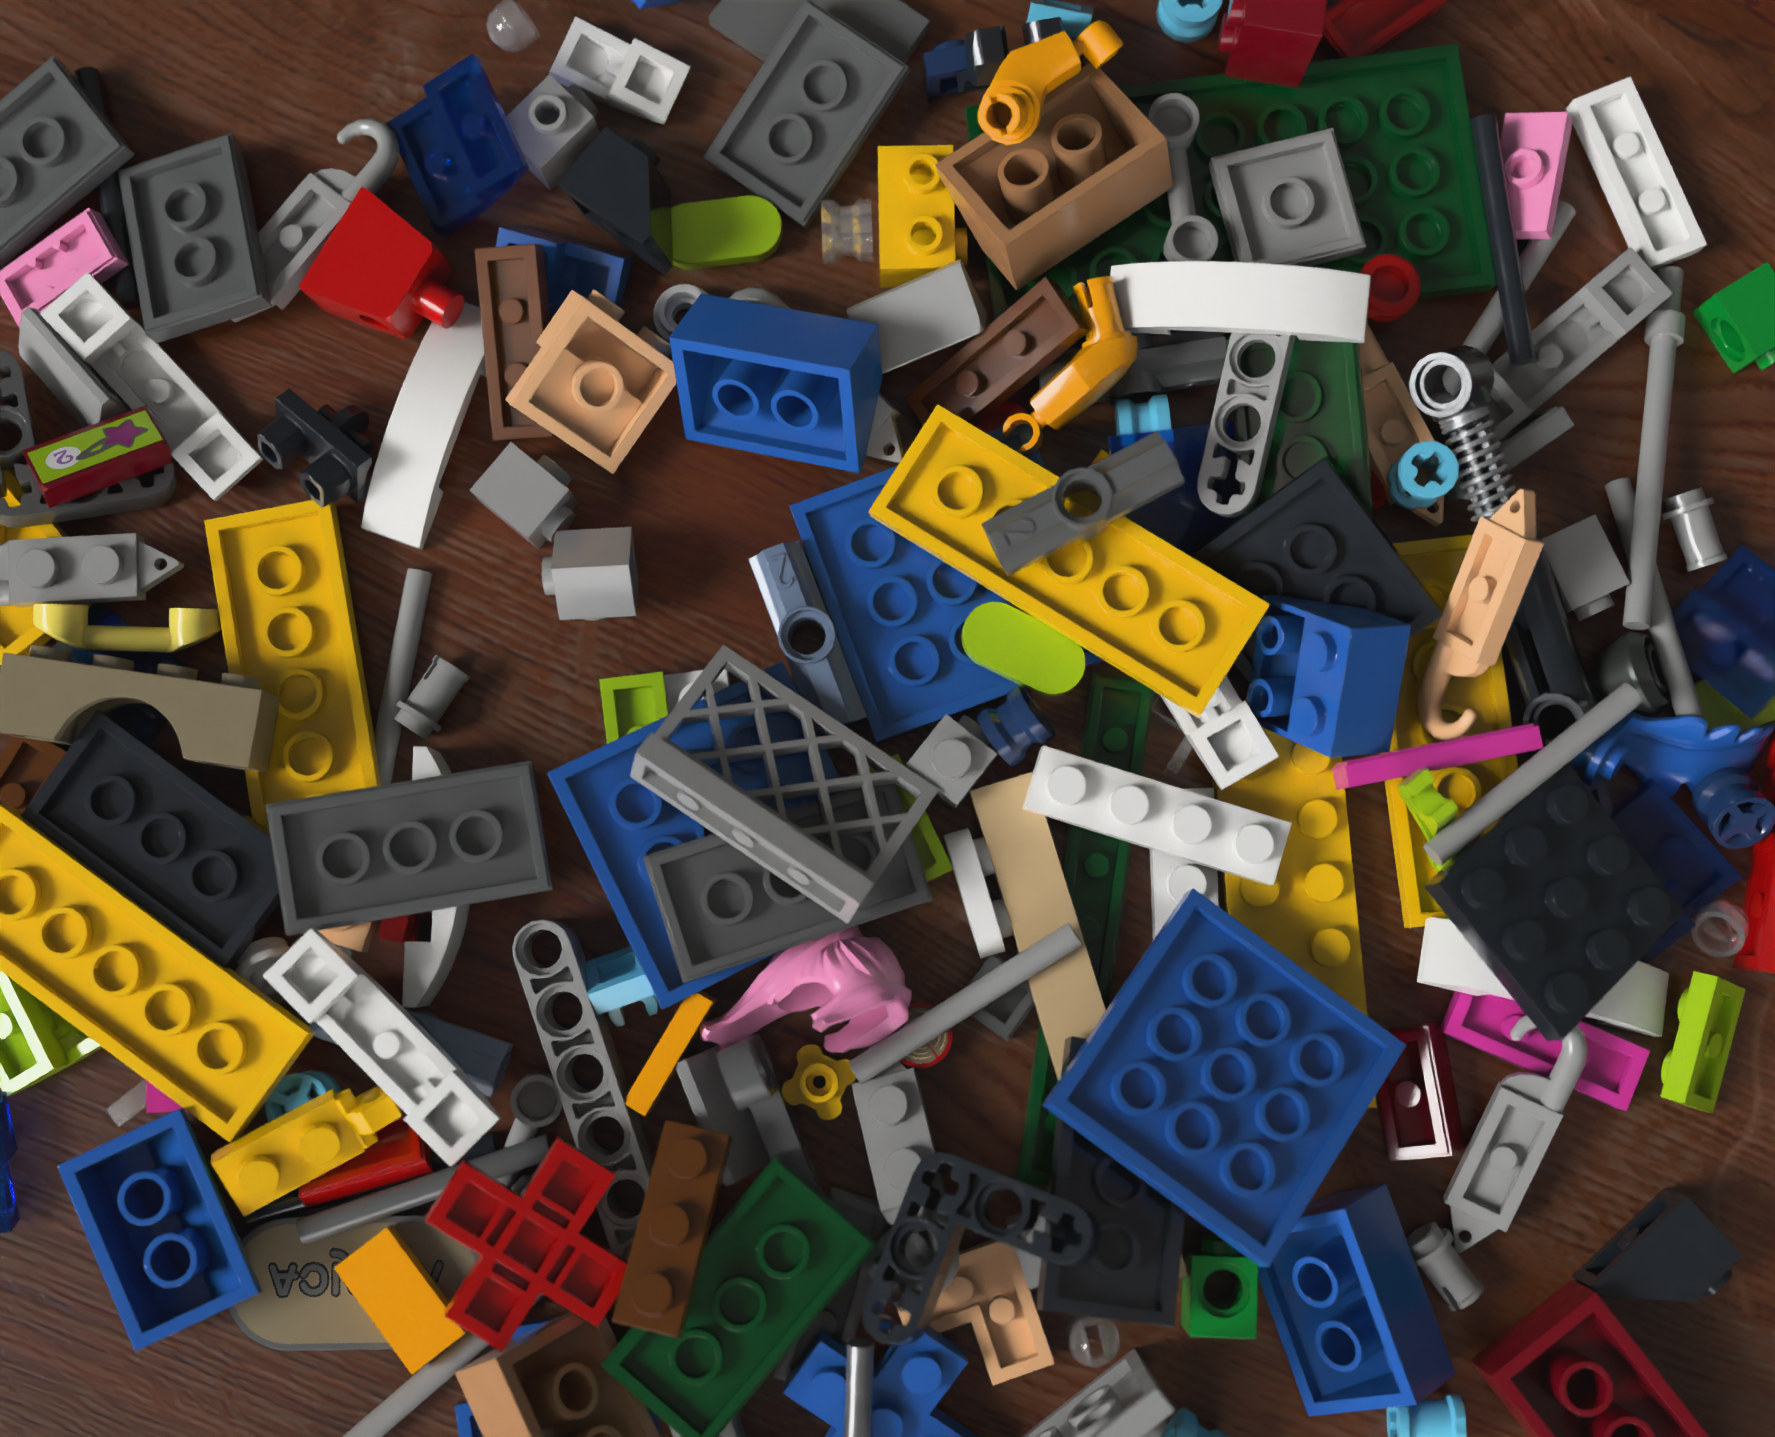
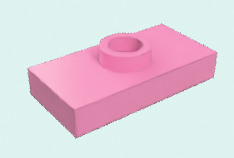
[1486,112,1573,239]
[0,208,129,328]

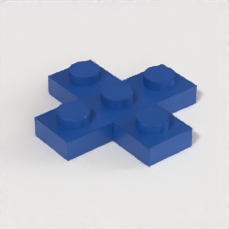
[783,1326,979,1437]

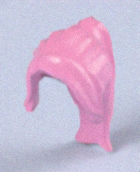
[700,925,911,1054]

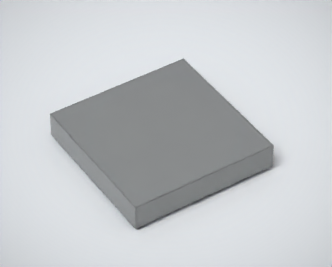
[1208,128,1366,267]

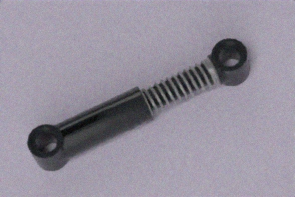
[1409,345,1604,750]

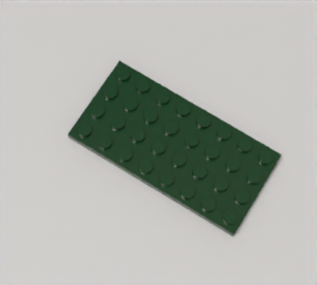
[965,44,1497,345]

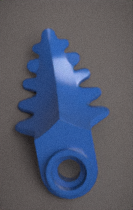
[1571,711,1775,797]

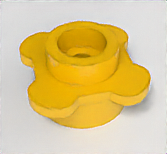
[782,1044,856,1120]

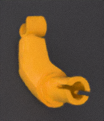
[978,20,1123,145]
[1003,276,1138,455]

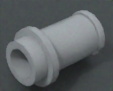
[1662,487,1728,572]
[394,655,470,740]
[1406,1222,1484,1311]

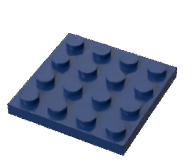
[789,424,1105,744]
[547,661,846,1010]
[1042,888,1406,1267]

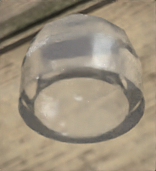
[486,0,541,52]
[1691,900,1749,957]
[1066,1315,1120,1367]

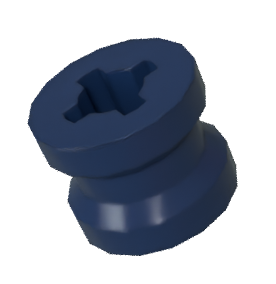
[977,685,1056,767]
[1692,767,1775,849]

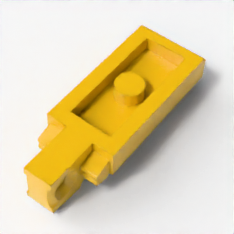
[211,1085,402,1216]

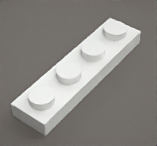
[1022,745,1292,886]

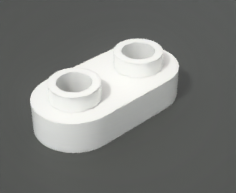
[943,828,1013,959]

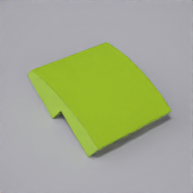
[0,971,103,1098]

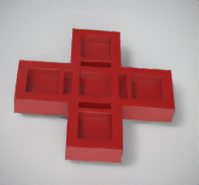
[425,1137,628,1352]

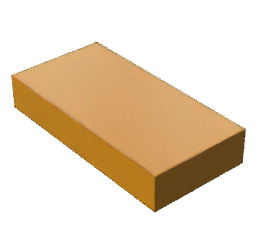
[624,990,718,1116]
[334,1224,467,1375]

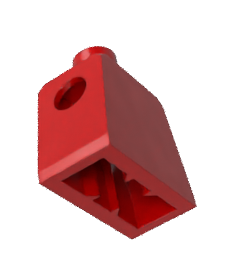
[298,186,464,339]

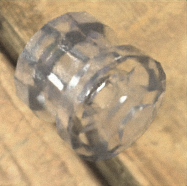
[821,198,873,263]

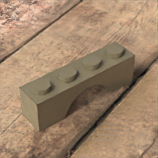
[0,645,280,773]

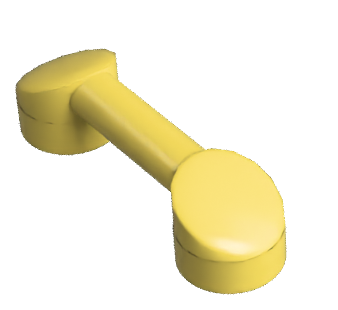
[33,604,222,653]

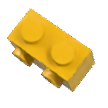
[878,145,967,288]

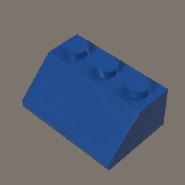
[669,294,882,473]
[57,1108,262,1352]
[1258,1183,1456,1416]

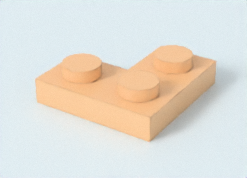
[897,1239,1055,1385]

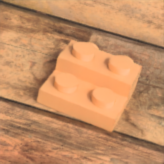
[505,289,677,474]

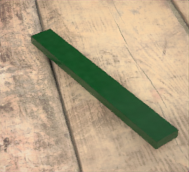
[1016,672,1154,1186]

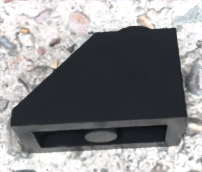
[557,127,673,275]
[1571,1188,1743,1301]

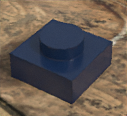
[923,39,984,101]

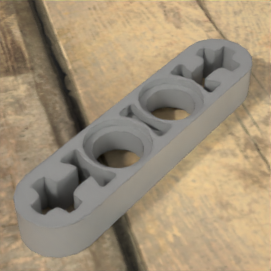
[1197,333,1296,517]

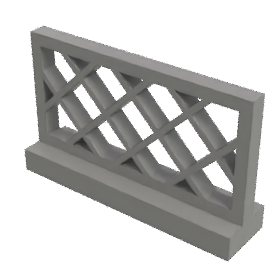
[630,644,939,924]

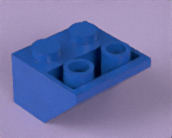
[1247,595,1411,758]

